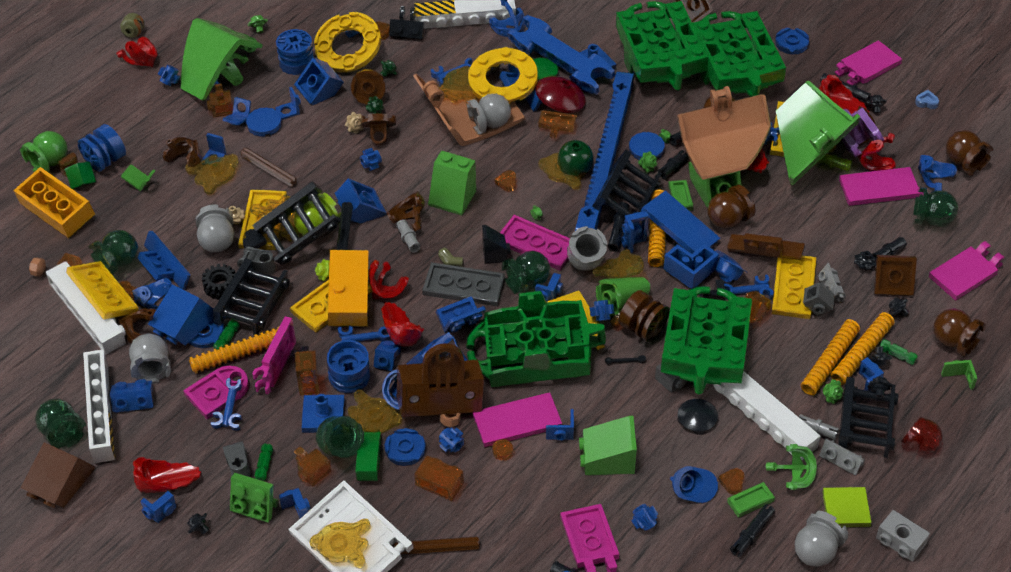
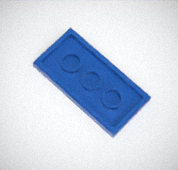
[641,191,720,254]

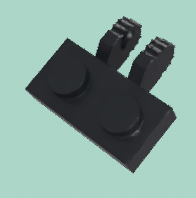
[389,6,424,39]

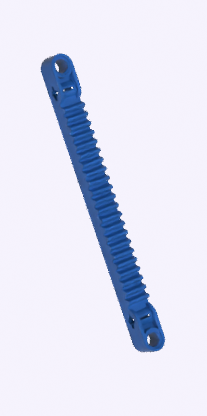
[575,71,634,231]

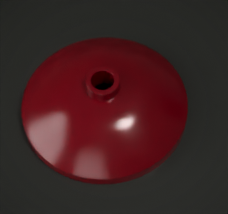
[535,76,586,113]

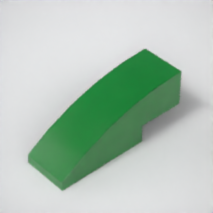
[355,432,381,481]

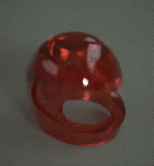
[901,417,943,453]

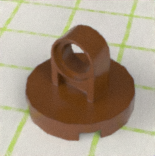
[351,69,386,104]
[361,114,396,145]

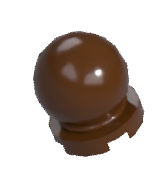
[946,130,994,175]
[707,184,756,229]
[933,308,986,357]

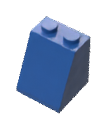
[148,284,214,345]

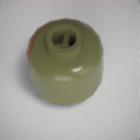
[120,13,145,38]

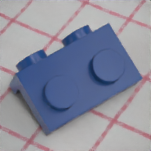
[621,211,649,253]
[110,379,153,413]

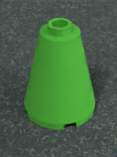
[596,277,650,317]

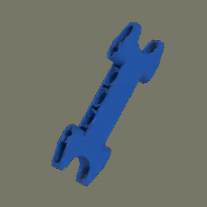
[507,15,615,94]

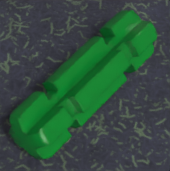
[213,319,240,350]
[880,339,918,365]
[254,443,273,481]

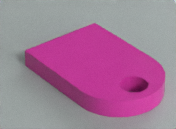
[183,366,249,419]

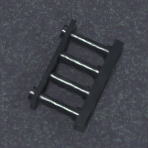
[592,149,662,217]
[252,181,341,265]
[213,258,290,336]
[838,377,899,458]

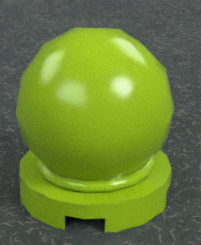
[294,192,341,235]

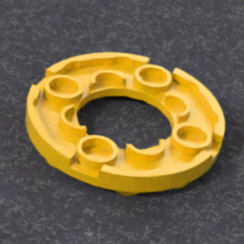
[314,12,381,73]
[468,47,538,104]

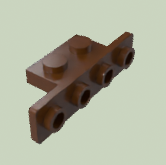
[727,233,805,260]

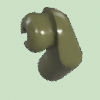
[438,248,463,267]

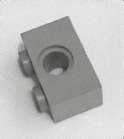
[876,510,930,562]

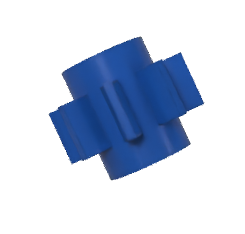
[158,65,181,86]
[360,148,382,171]
[589,300,614,321]
[439,427,464,452]
[631,504,658,531]

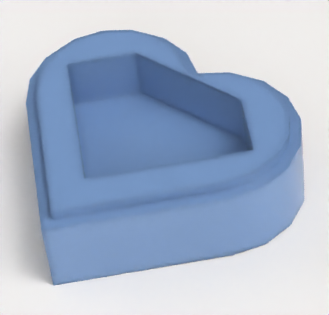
[915,90,939,109]

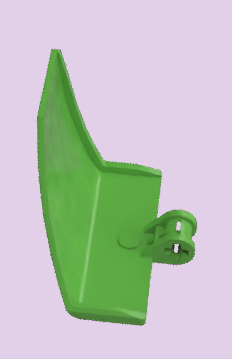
[181,18,263,100]
[776,81,861,185]

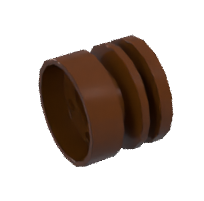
[619,290,670,342]

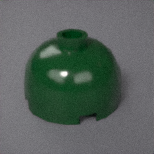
[557,140,594,176]

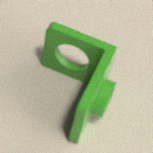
[121,165,155,192]
[941,360,977,390]

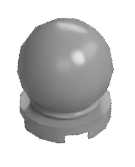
[466,93,511,135]
[196,204,234,252]
[567,226,607,271]
[129,333,171,384]
[794,511,849,567]

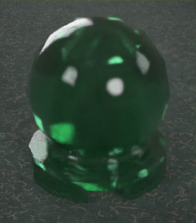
[913,187,959,227]
[88,230,138,275]
[502,250,551,296]
[35,398,86,449]
[315,416,364,458]

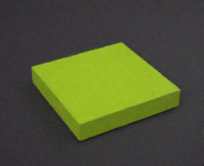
[822,487,871,527]

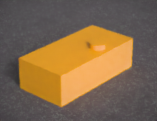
[13,167,95,238]
[328,250,369,326]

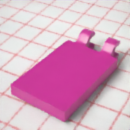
[835,40,902,86]
[929,241,1005,301]
[253,316,296,395]
[560,504,619,572]

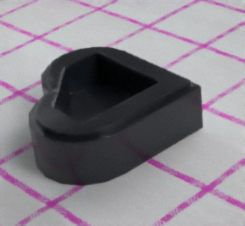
[243,229,267,249]

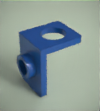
[275,87,301,120]
[223,97,251,125]
[201,133,226,167]
[546,409,574,440]

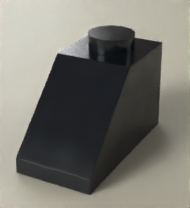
[482,225,510,264]

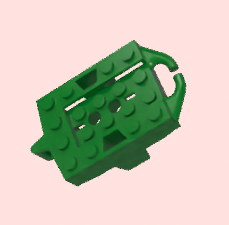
[616,1,708,90]
[692,11,786,97]
[661,286,752,394]
[466,291,606,387]

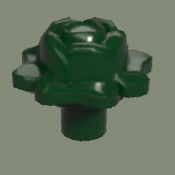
[380,59,397,77]
[366,96,384,114]

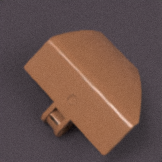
[413,73,525,146]
[677,86,771,180]

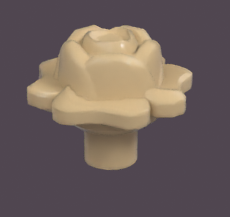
[345,112,363,134]
[229,206,245,224]

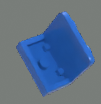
[436,296,486,333]

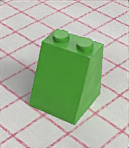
[428,150,476,216]
[688,162,741,208]
[579,416,637,475]

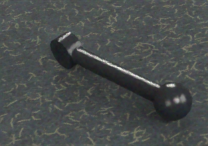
[605,355,646,365]

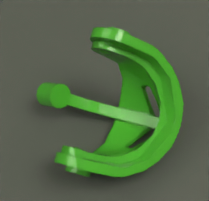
[221,53,249,86]
[766,444,817,490]

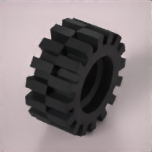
[202,264,236,300]

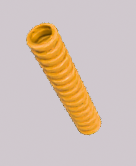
[648,190,666,267]
[831,312,895,385]
[800,319,860,395]
[189,326,280,374]

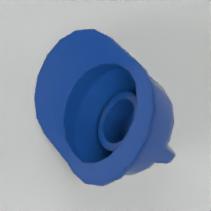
[715,250,747,283]
[670,466,718,503]

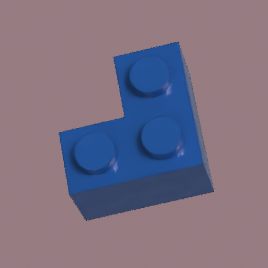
[664,244,719,289]

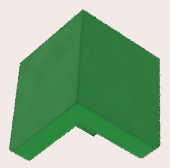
[65,161,96,189]

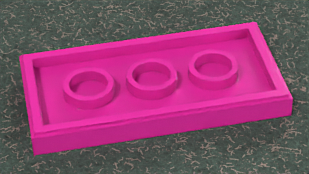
[839,167,921,206]
[500,215,570,271]
[473,392,562,447]

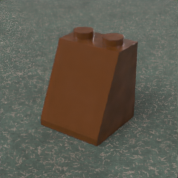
[21,442,96,508]

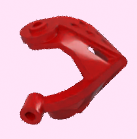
[116,37,157,67]
[858,133,896,171]
[368,260,409,300]

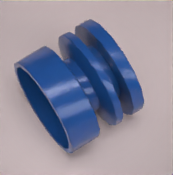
[276,29,314,75]
[78,124,126,172]
[327,340,370,393]

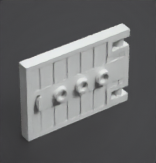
[289,481,414,572]

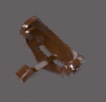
[163,137,202,167]
[387,191,425,232]
[119,309,156,344]

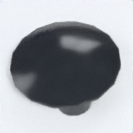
[677,399,718,435]

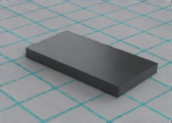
[422,262,505,306]

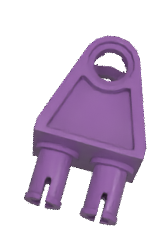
[842,108,884,157]

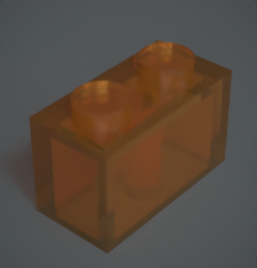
[295,350,320,396]
[414,456,464,501]

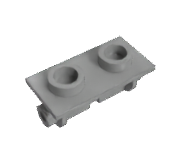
[818,263,845,302]
[819,439,865,475]

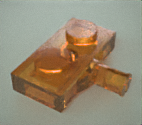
[538,110,576,138]

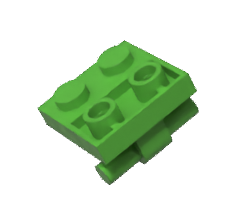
[230,473,279,522]

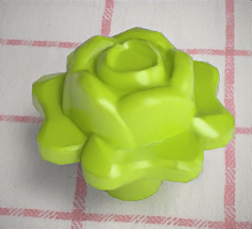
[315,259,330,281]

